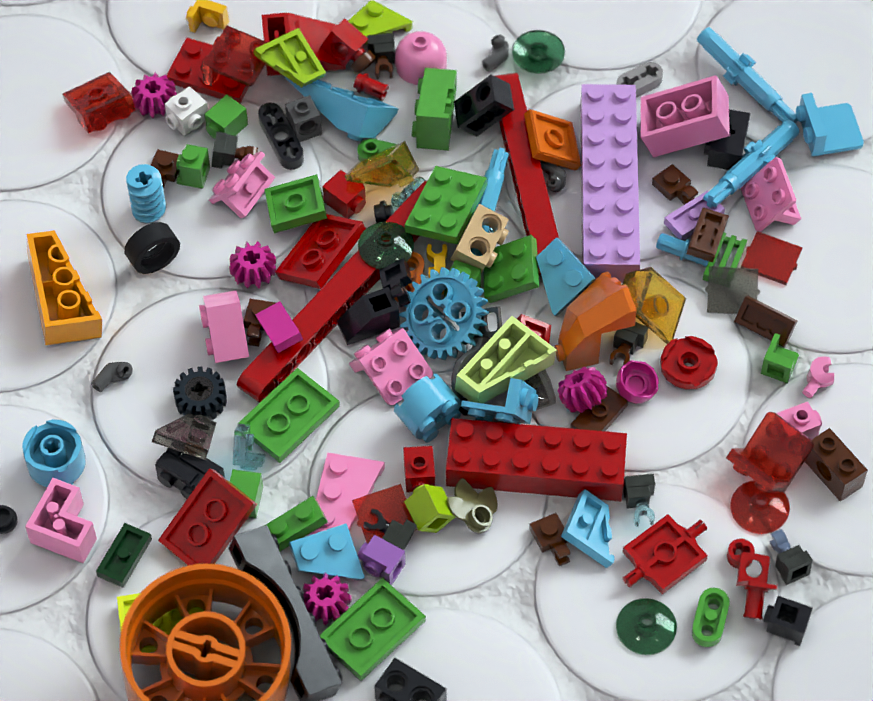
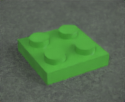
[265,174,327,233]
[483,235,539,303]

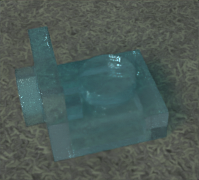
[233,424,265,470]

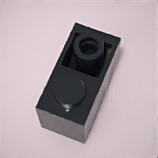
[337,287,400,345]

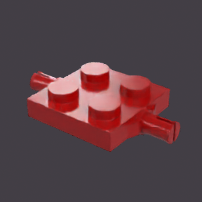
[622,514,708,594]

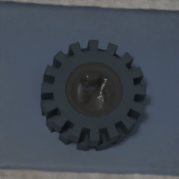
[173,366,227,423]

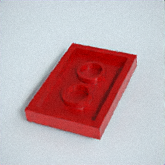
[166,37,260,104]
[275,214,366,289]
[158,468,258,565]

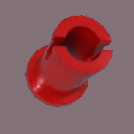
[353,73,389,101]

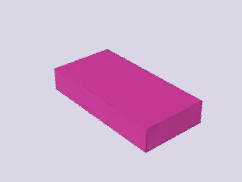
[255,301,303,353]

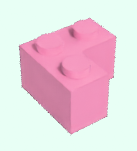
[199,291,249,363]
[25,478,97,563]

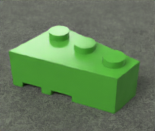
[412,68,457,151]

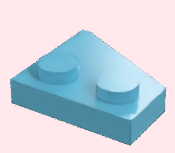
[536,237,596,316]
[561,489,615,568]
[289,523,365,580]

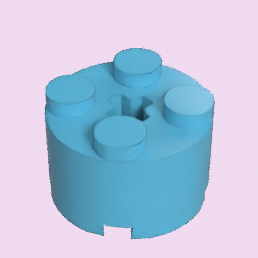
[394,374,461,443]
[22,420,86,487]

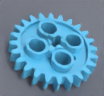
[399,267,489,360]

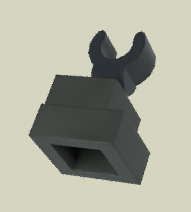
[363,509,417,550]

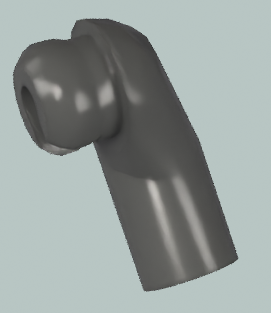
[540,161,566,192]
[91,362,133,392]

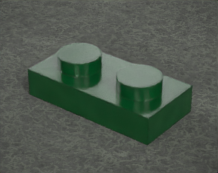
[96,523,152,588]

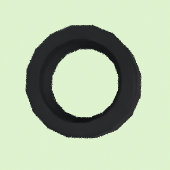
[124,222,180,274]

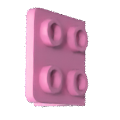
[349,328,433,406]

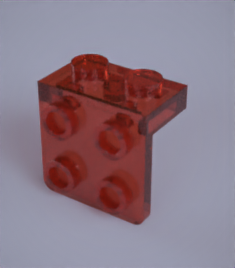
[200,25,268,86]
[726,412,814,493]

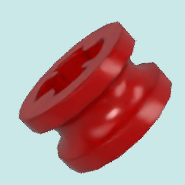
[727,538,755,569]

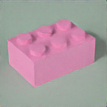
[641,75,730,158]

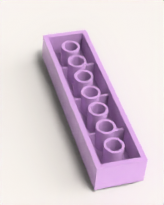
[580,84,640,283]

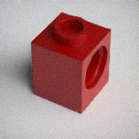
[320,18,368,67]

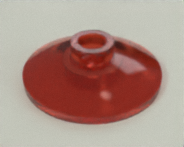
[730,480,790,534]

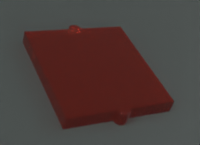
[741,231,803,285]
[352,484,417,543]

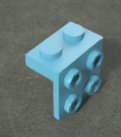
[796,93,864,157]
[461,378,538,424]

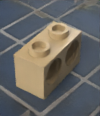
[450,204,509,273]

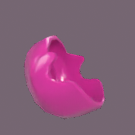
[616,360,659,404]

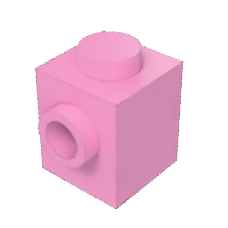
[773,401,822,451]

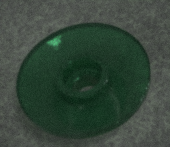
[512,30,565,74]
[358,222,414,270]
[616,598,677,655]

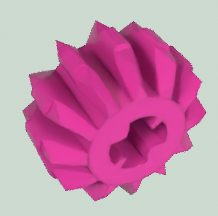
[131,72,177,118]
[229,241,276,289]
[557,367,608,413]
[302,572,351,626]

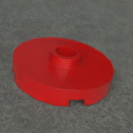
[660,336,718,389]

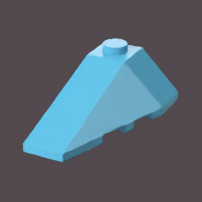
[284,77,399,141]

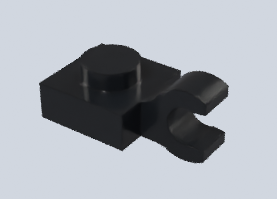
[379,258,412,307]

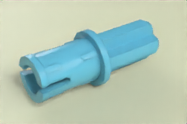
[656,233,709,267]

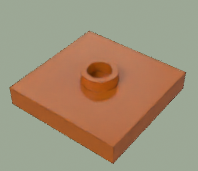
[524,109,581,171]

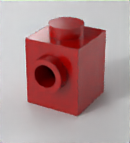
[322,170,366,219]
[403,446,435,492]

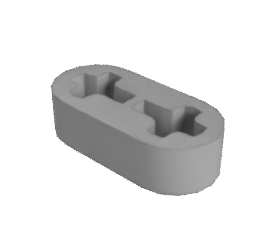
[617,62,663,98]

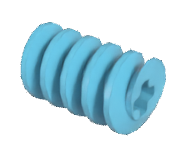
[126,164,166,223]

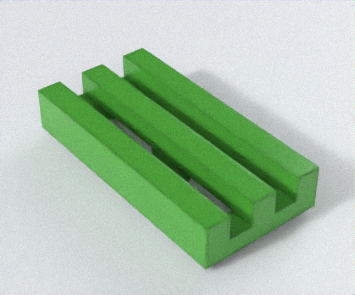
[703,232,747,288]

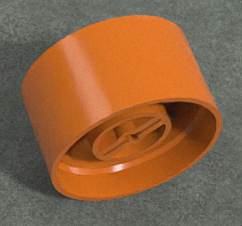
[120,564,291,701]

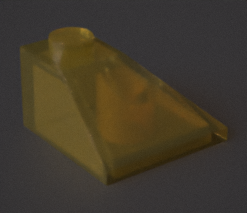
[344,141,419,188]
[622,267,686,344]

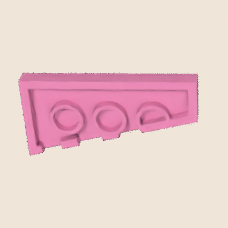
[307,452,385,536]

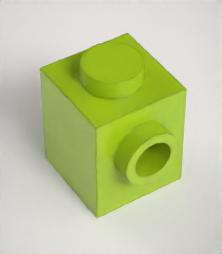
[404,484,455,533]

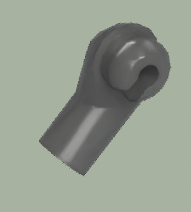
[482,35,509,72]

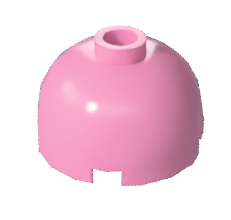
[395,31,447,85]

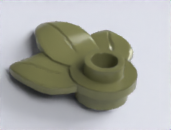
[447,478,498,533]

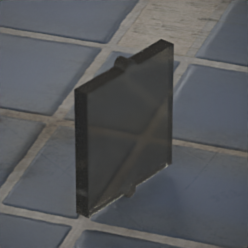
[705,266,760,314]

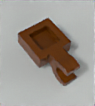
[150,149,180,190]
[652,164,698,205]
[243,299,276,347]
[529,513,570,566]

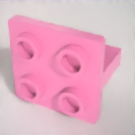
[209,151,276,218]
[741,157,801,232]

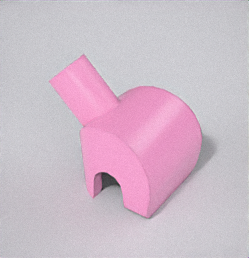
[802,356,834,398]

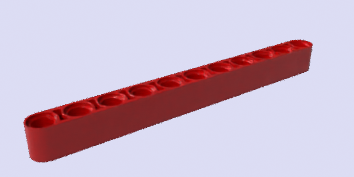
[237,180,428,403]

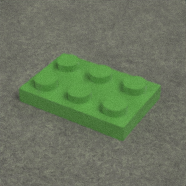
[405,166,488,245]
[237,368,340,463]
[319,578,426,681]

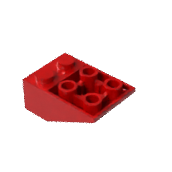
[262,12,346,76]

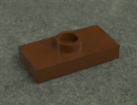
[686,207,729,263]
[734,296,798,347]
[570,386,628,431]

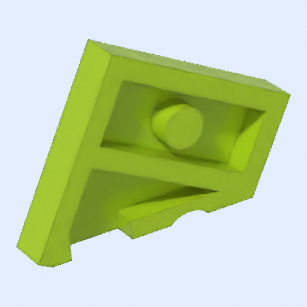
[348,0,413,45]
[253,28,326,88]

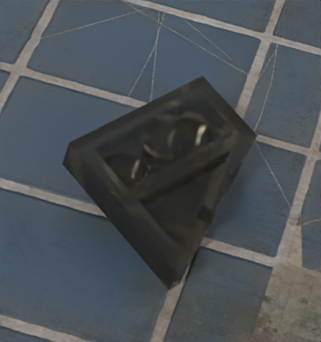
[151,413,217,460]

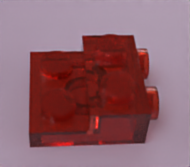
[62,72,136,133]

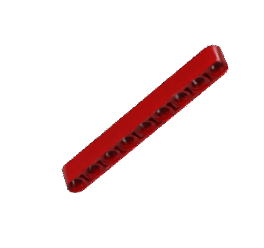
[495,73,559,275]

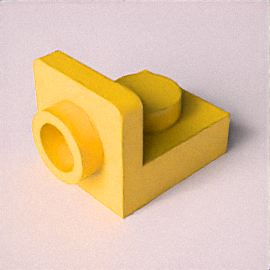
[186,0,229,33]

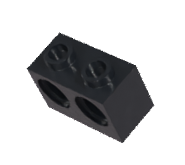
[454,75,514,137]
[374,658,447,701]

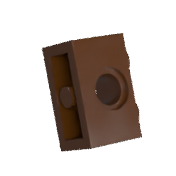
[803,428,868,502]

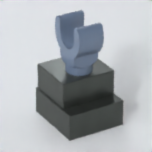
[769,529,813,585]

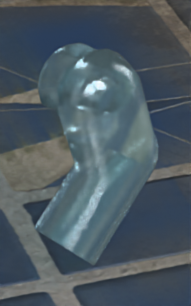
[391,177,425,207]

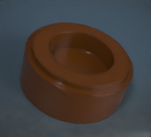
[350,50,376,75]

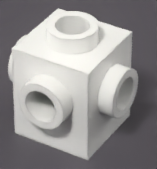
[165,86,208,136]

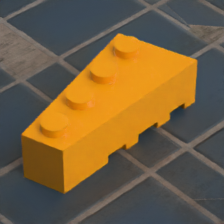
[27,230,102,345]

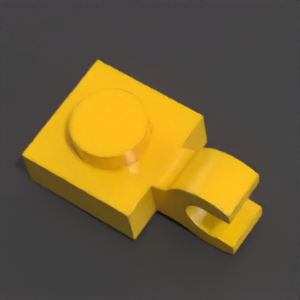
[426,244,448,295]

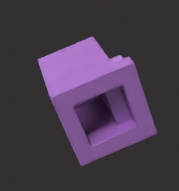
[357,535,406,586]

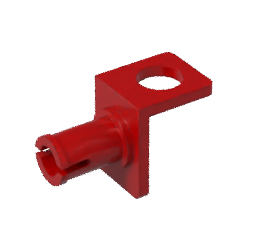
[736,552,777,619]

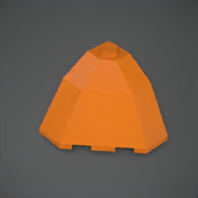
[554,272,637,371]

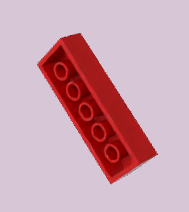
[446,418,627,502]

